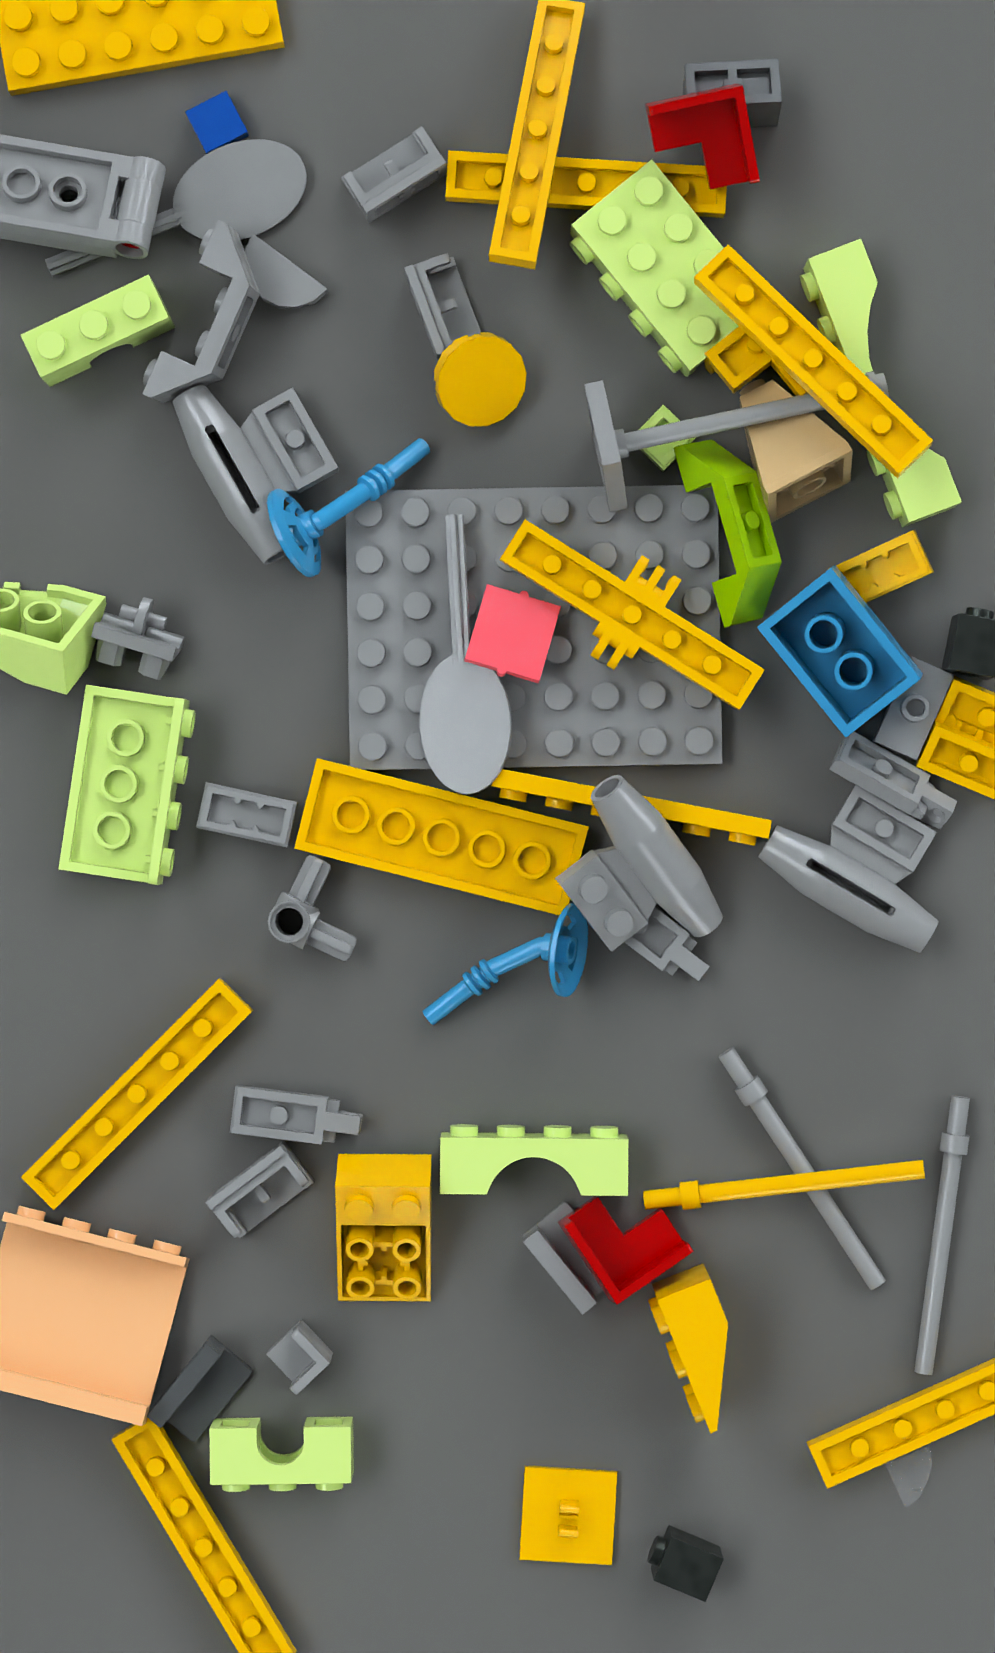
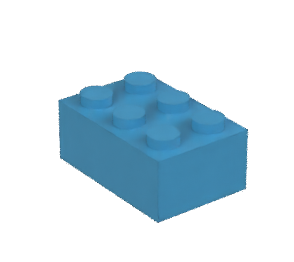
[757,565,923,738]

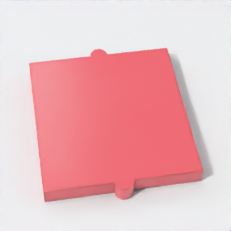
[464,584,561,684]

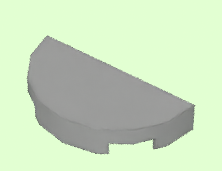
[245,233,328,309]

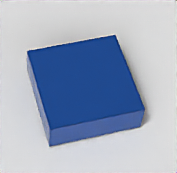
[185,91,249,154]

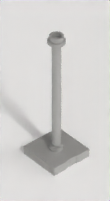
[584,371,889,512]

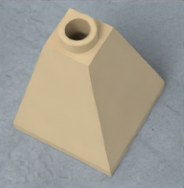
[739,379,853,523]

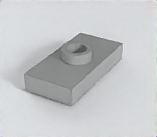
[872,656,955,761]
[196,782,298,848]

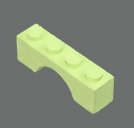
[440,1124,629,1196]

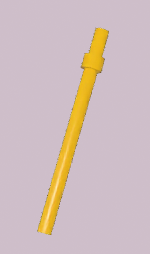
[643,1160,925,1210]

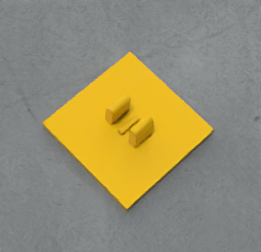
[519,1466,617,1565]

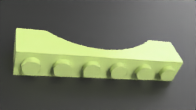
[800,239,962,527]

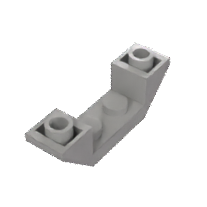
[142,220,260,403]

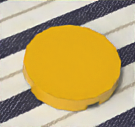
[434,332,527,426]

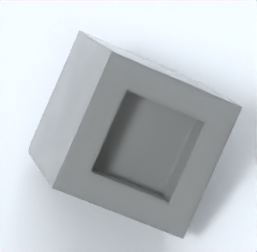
[266,1319,333,1395]

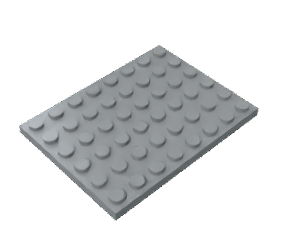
[345,485,723,770]

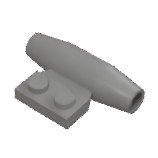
[173,384,339,565]
[555,775,723,952]
[758,785,939,953]

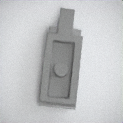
[829,732,957,829]
[624,907,710,981]
[230,1085,363,1145]

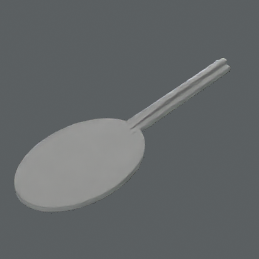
[45,139,307,277]
[420,514,512,794]

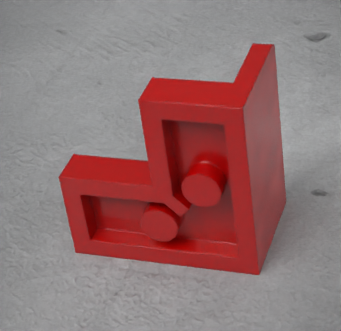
[645,83,760,190]
[558,1196,694,1305]

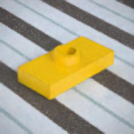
[829,530,934,603]

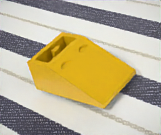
[335,1154,432,1302]
[648,1263,728,1434]

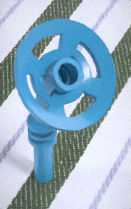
[267,438,430,577]
[422,903,588,1025]

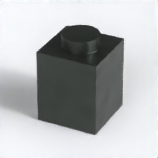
[942,607,995,680]
[647,1525,724,1602]

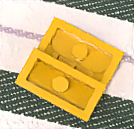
[916,676,995,799]

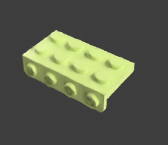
[569,159,739,377]
[58,685,196,885]

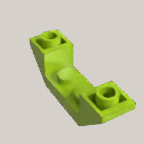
[673,440,782,628]

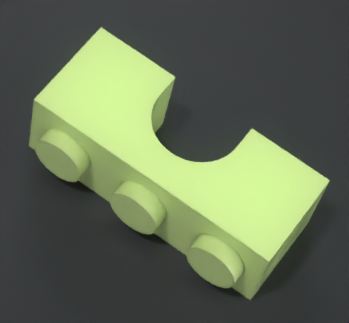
[21,274,175,387]
[209,1417,354,1492]

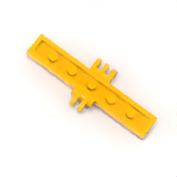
[500,519,765,710]

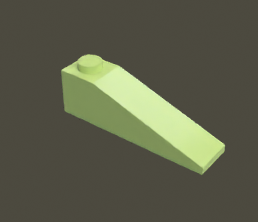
[0,582,106,695]

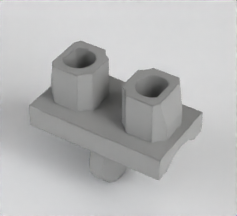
[91,597,185,680]

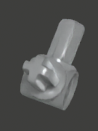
[268,855,357,961]

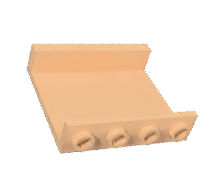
[0,1206,190,1426]

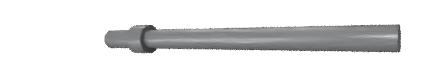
[718,1047,886,1290]
[914,1096,970,1375]

